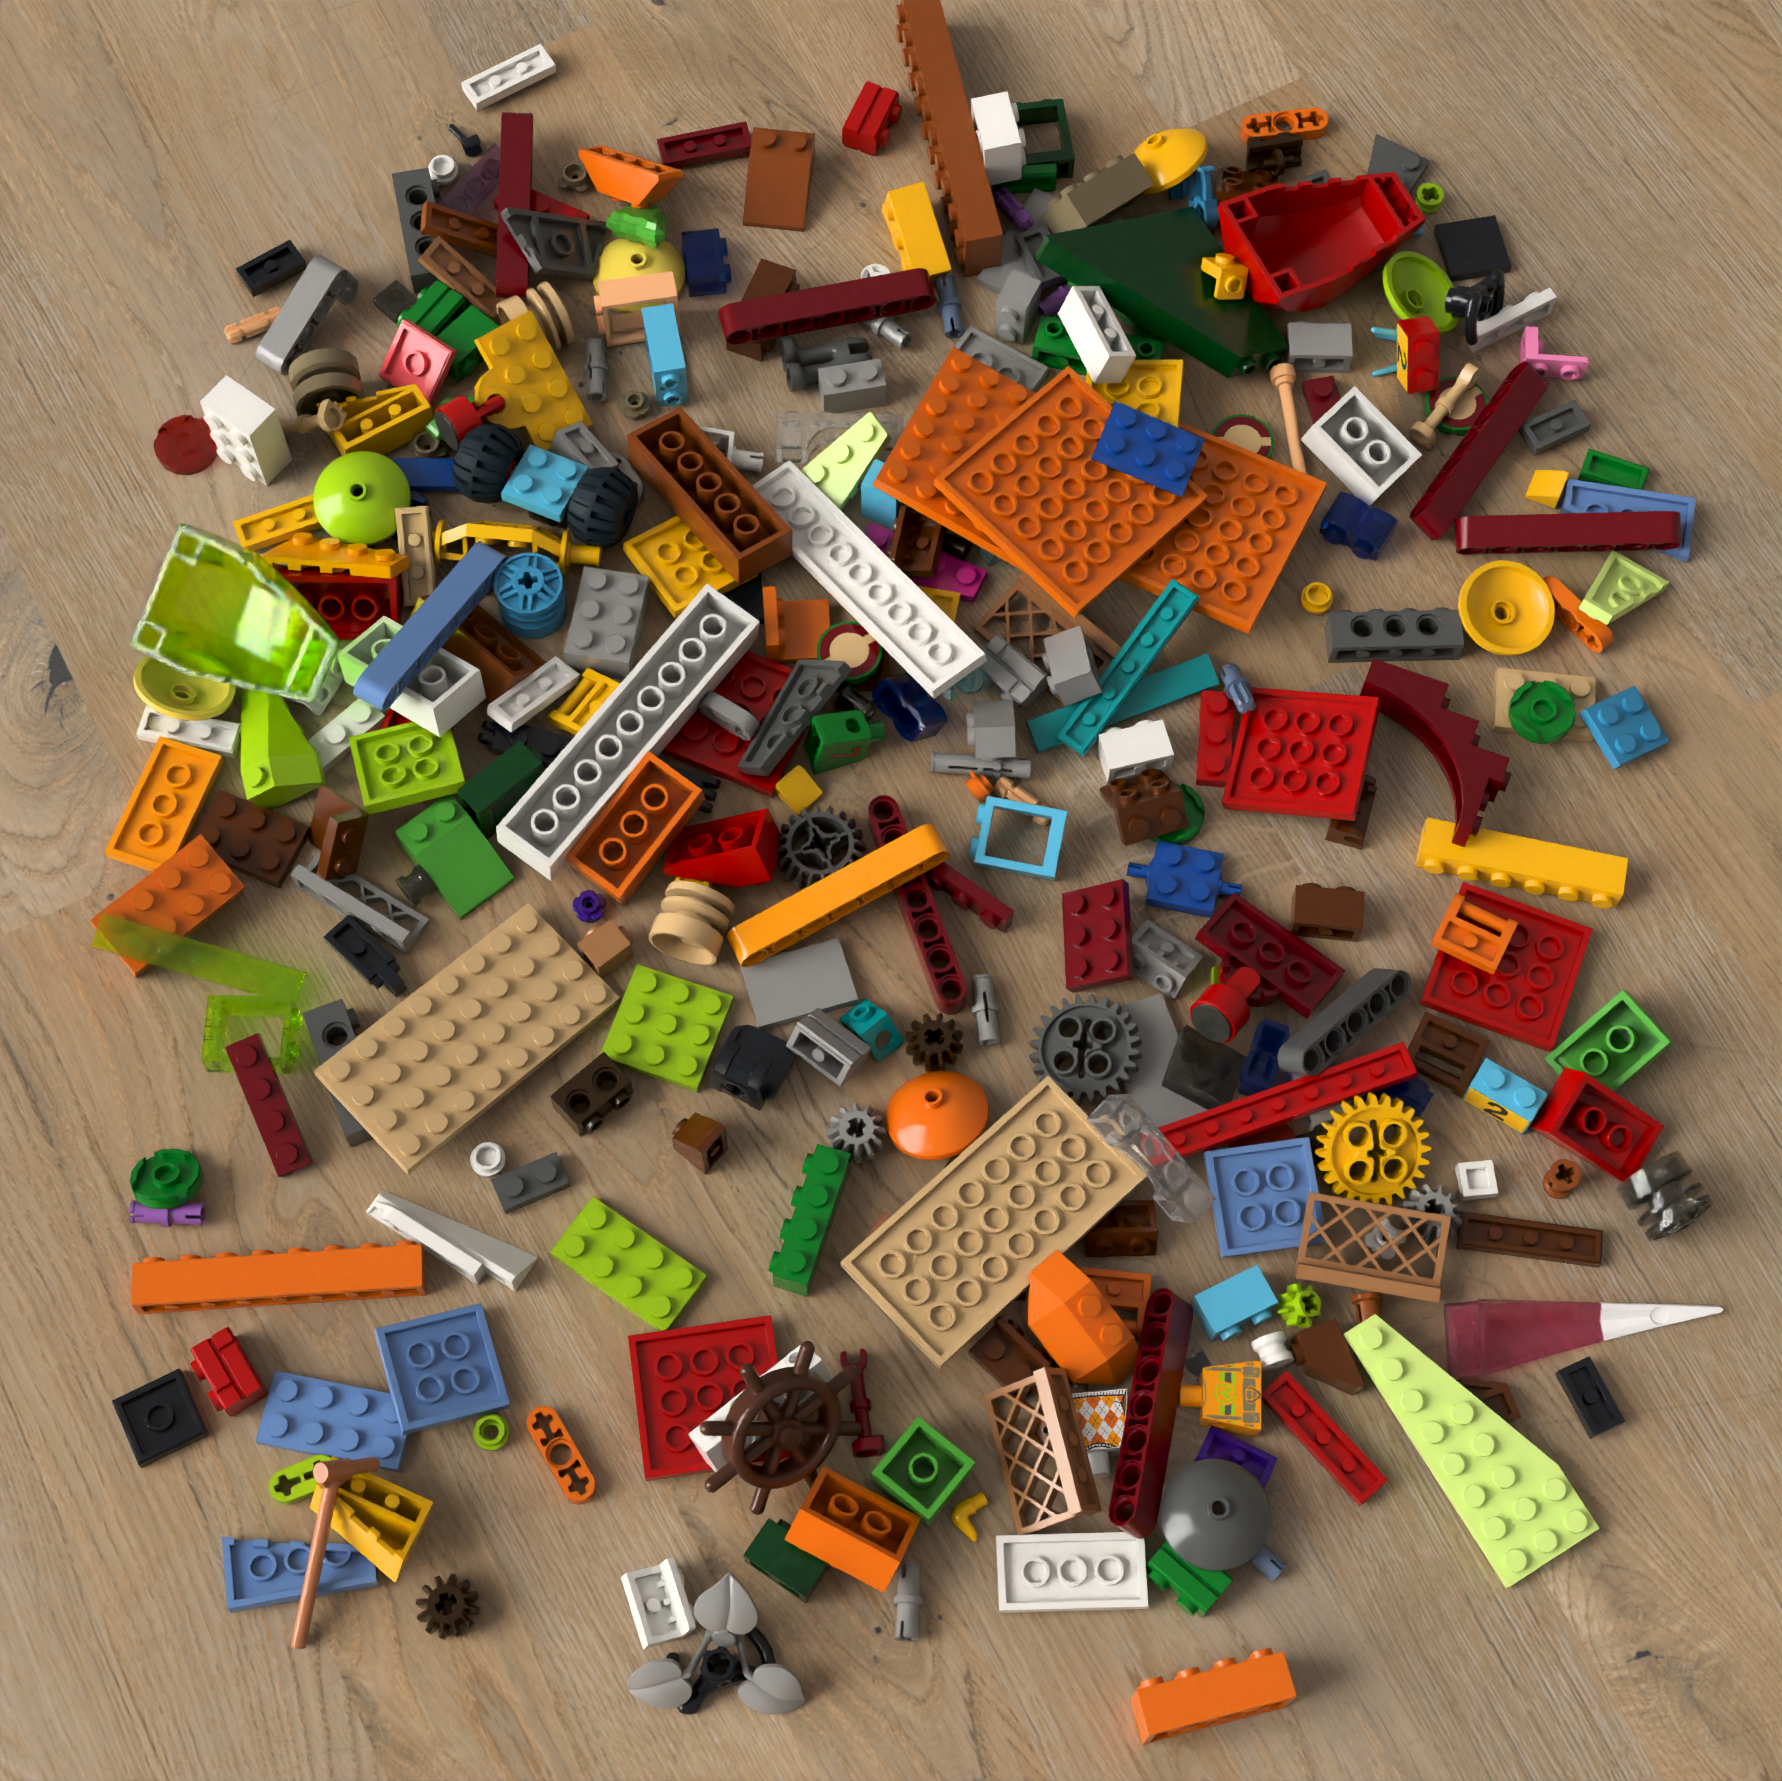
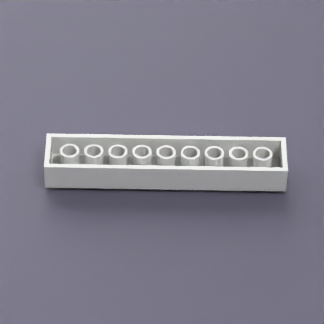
[496,584,760,881]

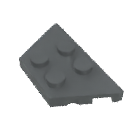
[501,207,608,281]

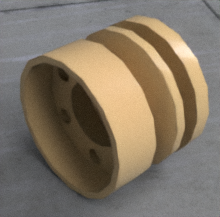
[496,281,575,351]
[648,881,736,966]

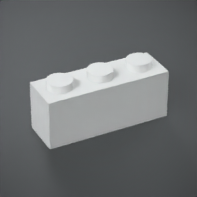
[1058,286,1136,383]

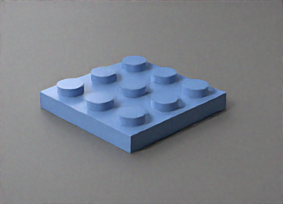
[1203,1137,1327,1258]
[374,1303,510,1436]

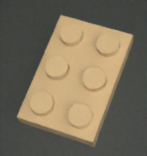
[1493,667,1596,742]

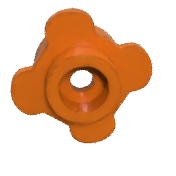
[964,771,994,804]

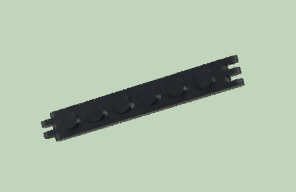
[477,721,721,813]

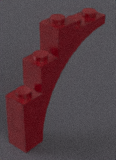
[1360,658,1512,847]

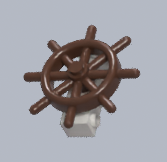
[688,1341,862,1515]

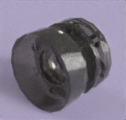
[1616,1151,1714,1242]

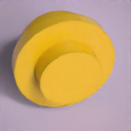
[1300,582,1333,614]

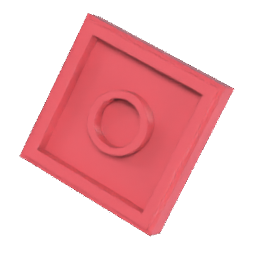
[378,319,457,407]

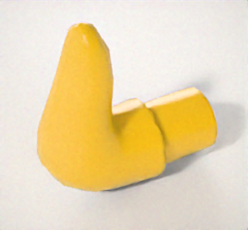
[951,1492,988,1542]

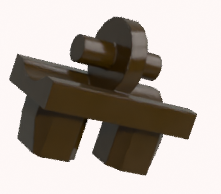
[1246,132,1303,176]

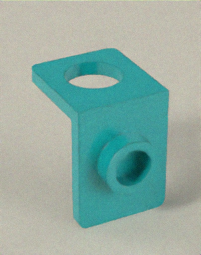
[840,999,903,1062]

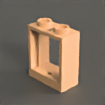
[593,271,682,347]

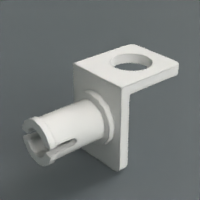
[699,426,764,473]

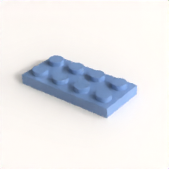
[256,1371,410,1473]

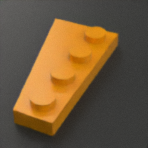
[261,532,409,579]

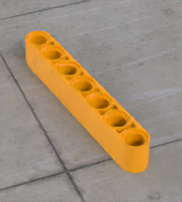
[726,824,949,967]

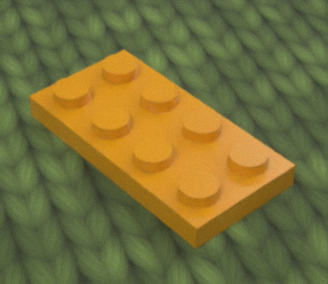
[105,736,224,872]

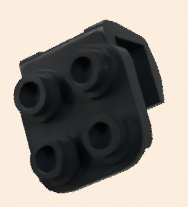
[709,1025,795,1111]

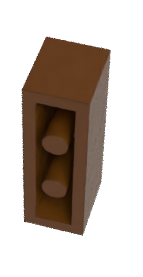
[726,258,800,362]

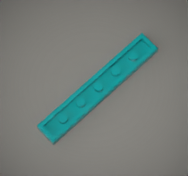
[1056,579,1200,758]
[1025,653,1220,753]

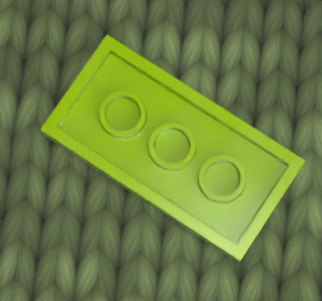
[550,1196,708,1331]

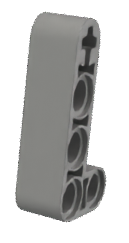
[256,255,359,375]

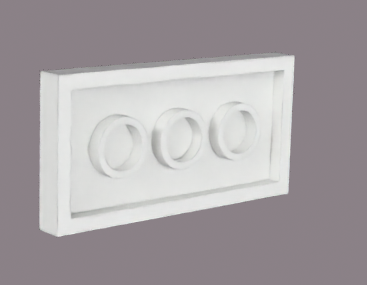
[996,1532,1148,1613]

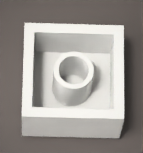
[971,91,1026,185]

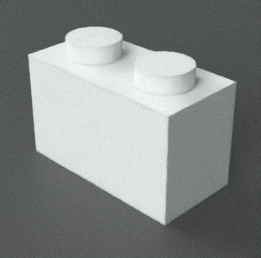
[1096,719,1174,783]

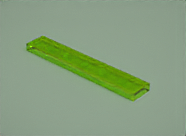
[91,913,306,1006]

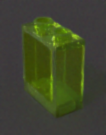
[201,995,302,1074]

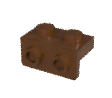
[887,505,946,577]

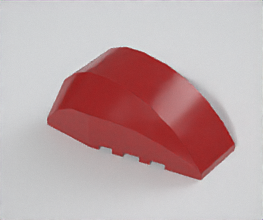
[1218,172,1426,312]

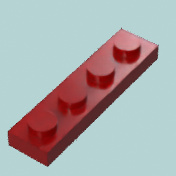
[1261,1370,1388,1507]

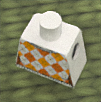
[1072,1389,1127,1478]

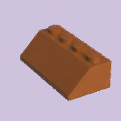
[408,594,547,704]

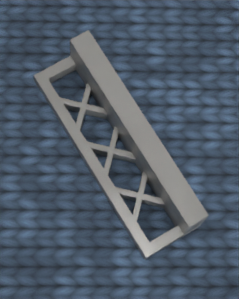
[290,852,430,955]

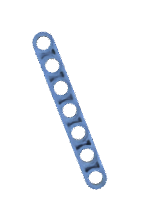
[353,541,509,712]

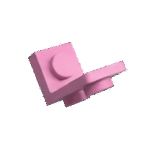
[1519,326,1589,381]

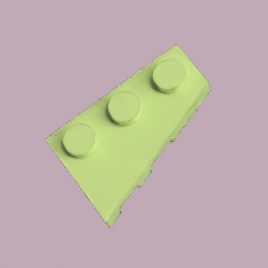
[800,411,892,511]
[1578,550,1669,625]

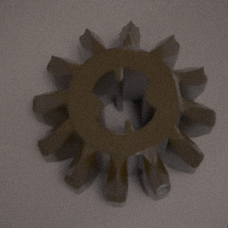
[905,1012,963,1072]
[416,1574,480,1640]

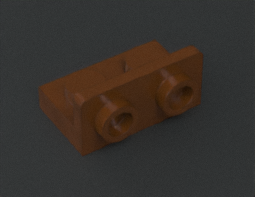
[1085,1200,1158,1257]
[968,1316,1052,1399]

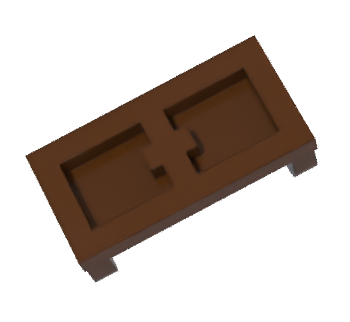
[1325,775,1377,850]

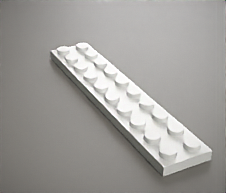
[752,460,987,698]

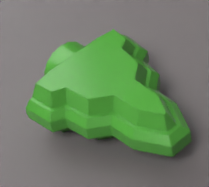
[606,205,668,248]

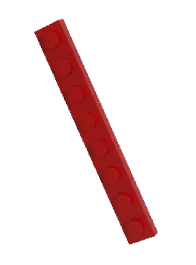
[1139,1042,1417,1170]

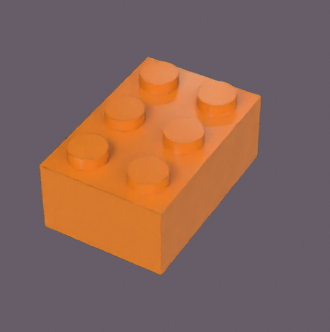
[784,1466,921,1593]

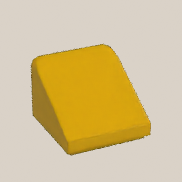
[1524,470,1569,509]
[776,764,823,816]

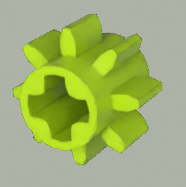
[1277,1283,1321,1329]

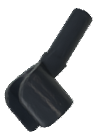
[448,124,483,156]

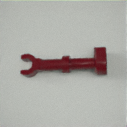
[840,1349,886,1458]

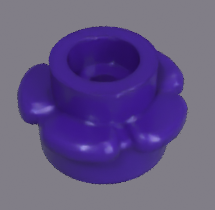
[572,890,606,923]

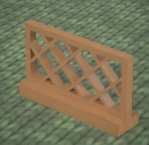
[973,571,1122,707]
[1293,1191,1451,1303]
[983,1367,1102,1535]

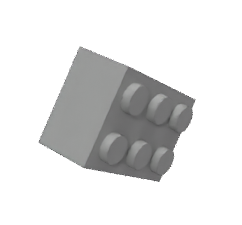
[564,566,651,680]

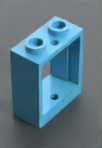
[641,303,689,407]
[969,796,1067,881]

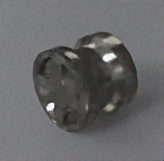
[395,864,438,907]

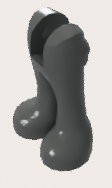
[780,336,873,393]

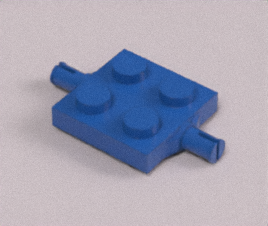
[1126,840,1242,918]

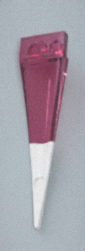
[1443,1299,1724,1378]

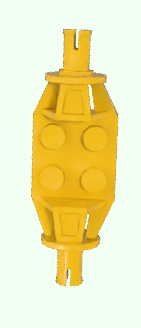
[432,519,602,576]

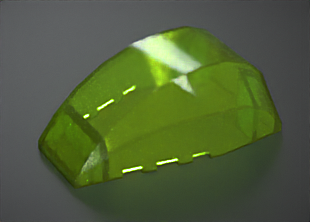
[130,523,341,703]

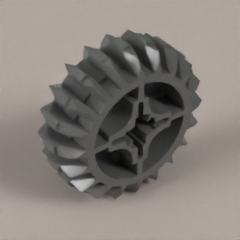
[777,805,866,890]

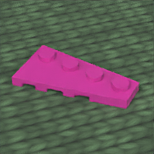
[864,522,987,603]

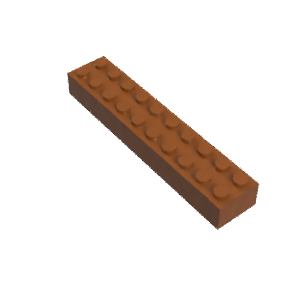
[895,0,1003,277]

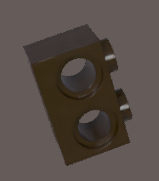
[550,1052,633,1137]

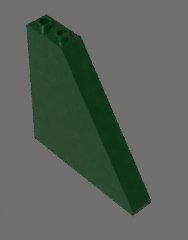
[1035,207,1289,378]

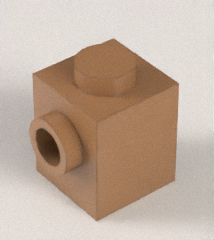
[577,919,634,979]

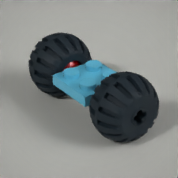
[453,423,638,548]

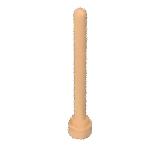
[1269,363,1307,474]

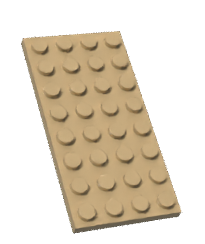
[315,903,620,1175]
[840,1076,1147,1370]

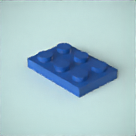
[1091,401,1205,497]

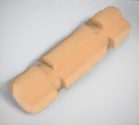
[224,306,281,344]
[993,776,1051,826]

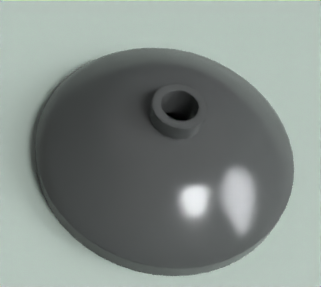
[1159,1459,1271,1572]

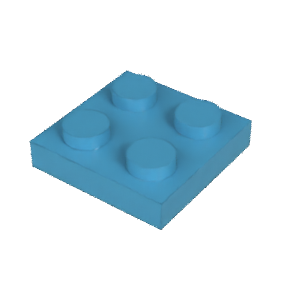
[1580,686,1669,770]

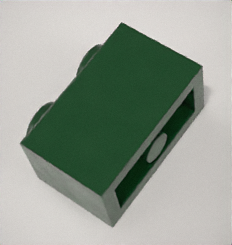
[743,1518,831,1603]

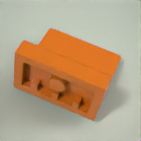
[763,586,830,663]

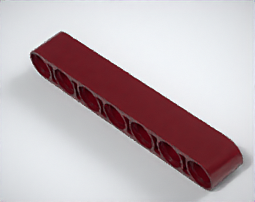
[496,112,533,298]
[718,268,936,345]
[1409,361,1548,541]
[1455,511,1682,555]
[868,795,967,1015]
[1109,1288,1193,1539]

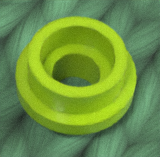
[473,1414,510,1451]

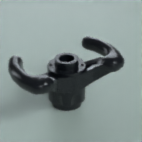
[1445,269,1505,345]
[666,1626,776,1715]

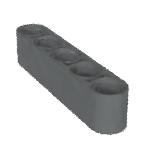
[1277,968,1412,1076]

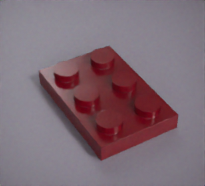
[1062,879,1134,993]

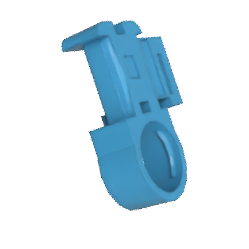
[1168,165,1219,230]

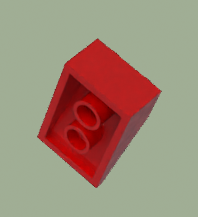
[663,808,782,887]
[1530,1067,1664,1186]

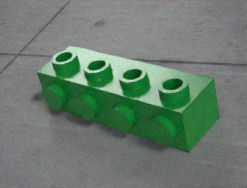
[1032,315,1164,376]
[768,1144,851,1297]

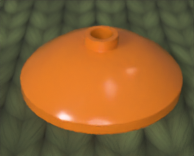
[885,1071,990,1160]

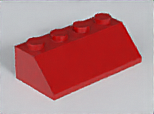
[263,564,403,640]

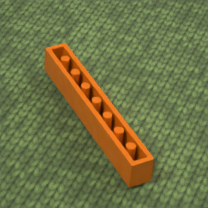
[131,1240,427,1314]

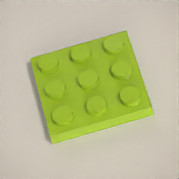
[348,722,465,815]
[600,964,734,1093]

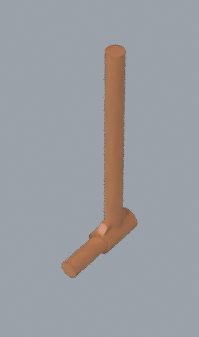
[291,1456,380,1649]

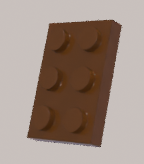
[189,790,310,889]

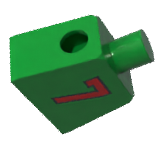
[803,710,886,775]

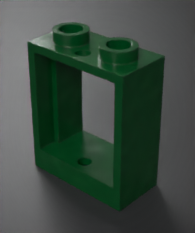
[1015,99,1075,179]
[457,740,545,840]

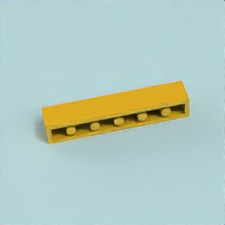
[1415,817,1628,908]

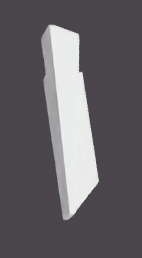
[366,1191,537,1291]

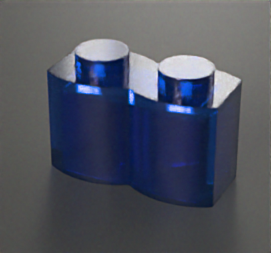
[681,228,732,297]
[1320,492,1398,561]
[872,672,948,742]
[1237,1018,1290,1096]

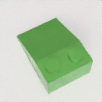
[395,795,515,920]
[1544,990,1676,1093]

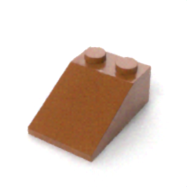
[743,127,815,232]

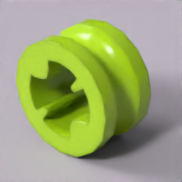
[1414,183,1444,214]

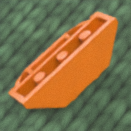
[578,145,685,208]
[1028,1250,1138,1386]

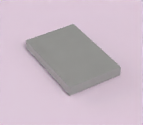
[937,325,1050,393]
[740,938,858,1030]

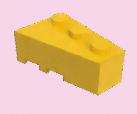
[881,181,952,283]
[316,384,434,455]
[310,1456,434,1583]

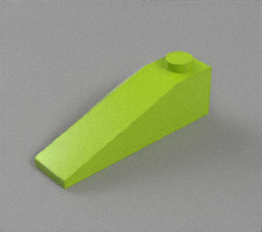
[241,679,326,810]

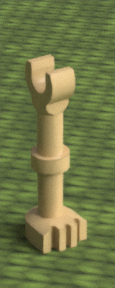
[1409,362,1479,450]
[278,399,347,438]

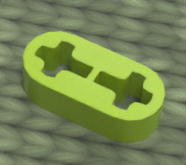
[268,1455,331,1505]

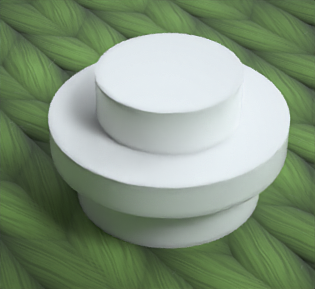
[428,155,459,185]
[470,1142,506,1177]

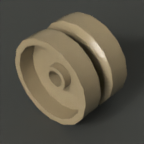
[288,348,365,416]

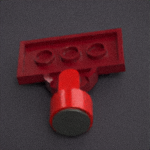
[1190,892,1346,1043]

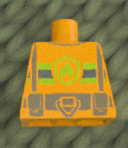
[1178,1361,1261,1437]

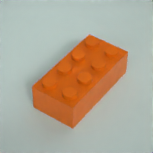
[565,751,706,906]
[90,834,245,978]
[1130,1648,1297,1745]

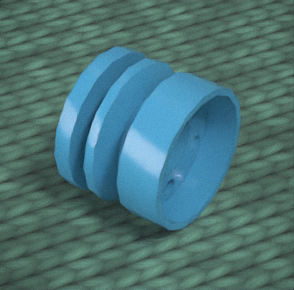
[494,553,568,639]

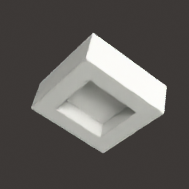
[1455,1160,1498,1201]

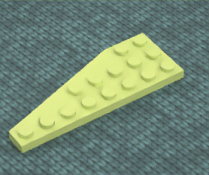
[1343,1314,1599,1588]

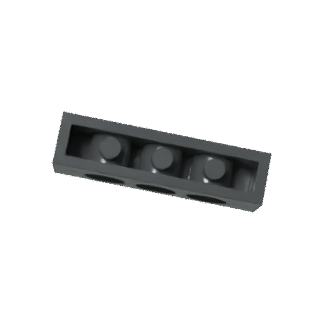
[392,168,450,294]
[1325,607,1464,663]
[302,999,374,1147]

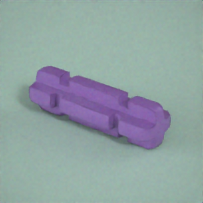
[993,187,1034,231]

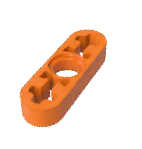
[1240,107,1329,144]
[1543,575,1614,653]
[526,1406,597,1505]

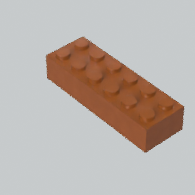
[627,407,792,584]

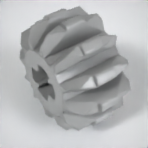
[827,1102,886,1164]
[1402,1183,1462,1245]

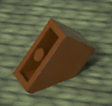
[672,1112,728,1174]
[1289,1318,1364,1396]

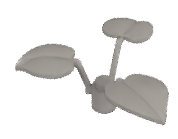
[627,1572,806,1714]

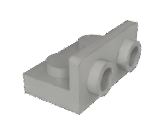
[1132,920,1204,999]

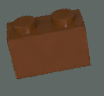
[1290,883,1365,942]

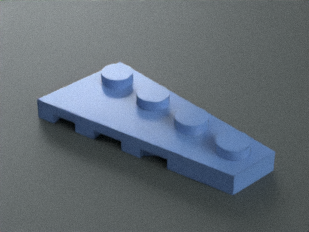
[1561,479,1696,562]
[222,1537,379,1613]

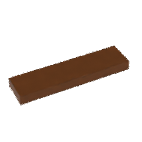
[1457,1211,1603,1268]

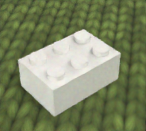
[200,375,292,486]
[1301,386,1422,508]

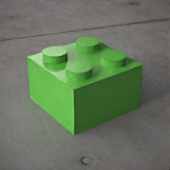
[871,1416,976,1528]

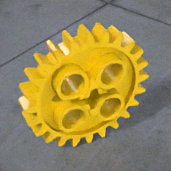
[1315,1092,1431,1205]

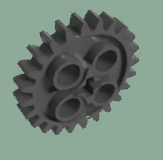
[1029,993,1142,1106]

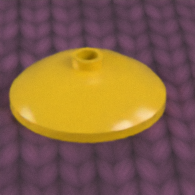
[1130,127,1208,195]
[1458,560,1555,656]

